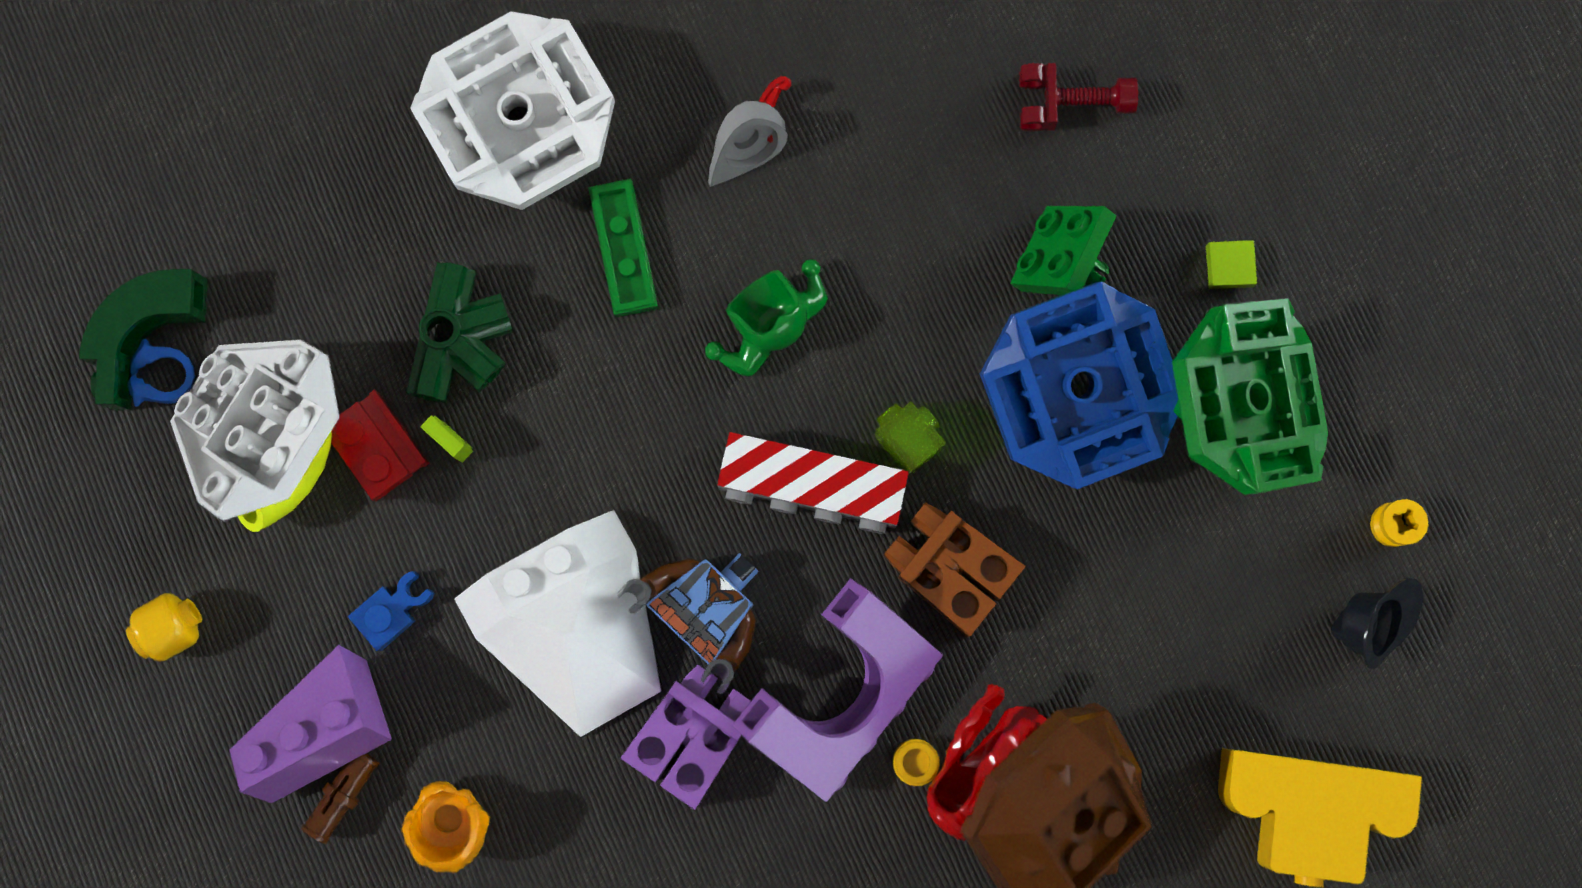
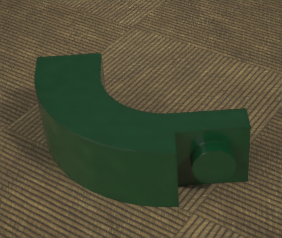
[79,269,207,411]

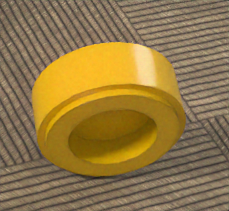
[892,739,940,786]

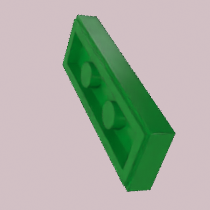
[588,178,659,318]

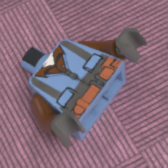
[617,553,759,694]

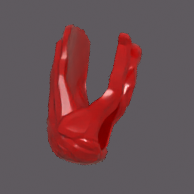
[927,684,1047,841]

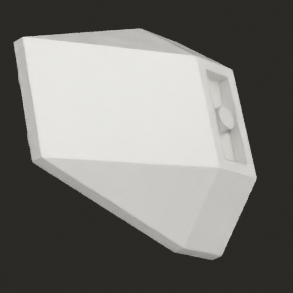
[170,340,339,520]

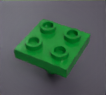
[1010,206,1117,295]

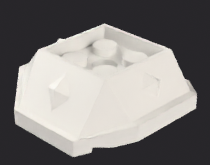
[410,12,615,210]

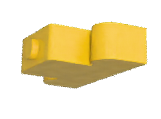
[1218,748,1422,887]

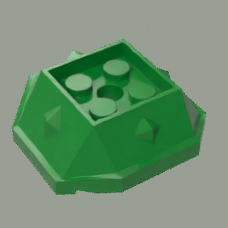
[1172,298,1328,495]

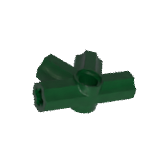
[406,262,513,403]

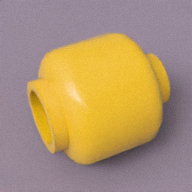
[126,593,202,661]

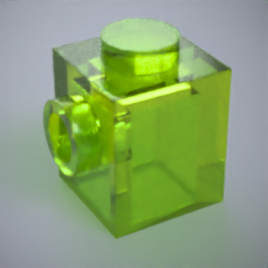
[874,401,946,476]

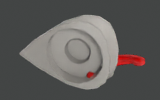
[708,76,791,187]

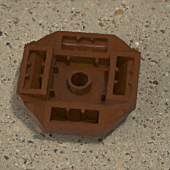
[961,702,1152,888]

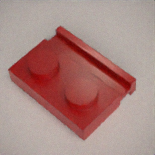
[331,390,429,501]

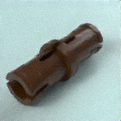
[301,753,380,844]

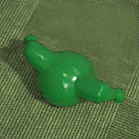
[705,259,828,377]

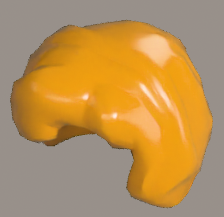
[402,781,490,873]

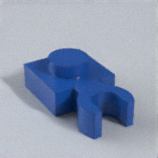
[348,571,435,651]

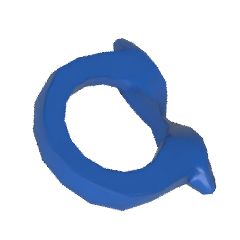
[127,339,195,407]

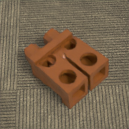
[884,502,1026,638]

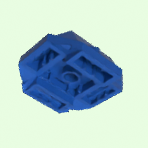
[980,282,1178,489]

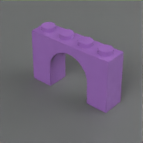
[732,579,943,802]

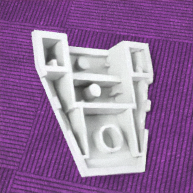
[454,510,662,737]

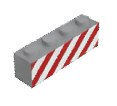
[717,432,909,534]

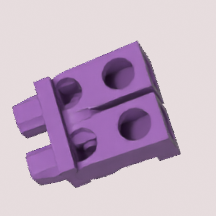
[621,665,751,810]

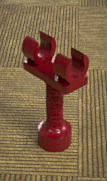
[1019,63,1138,131]

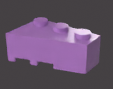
[229,645,392,803]

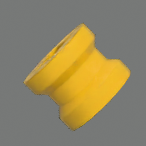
[1370,499,1429,547]

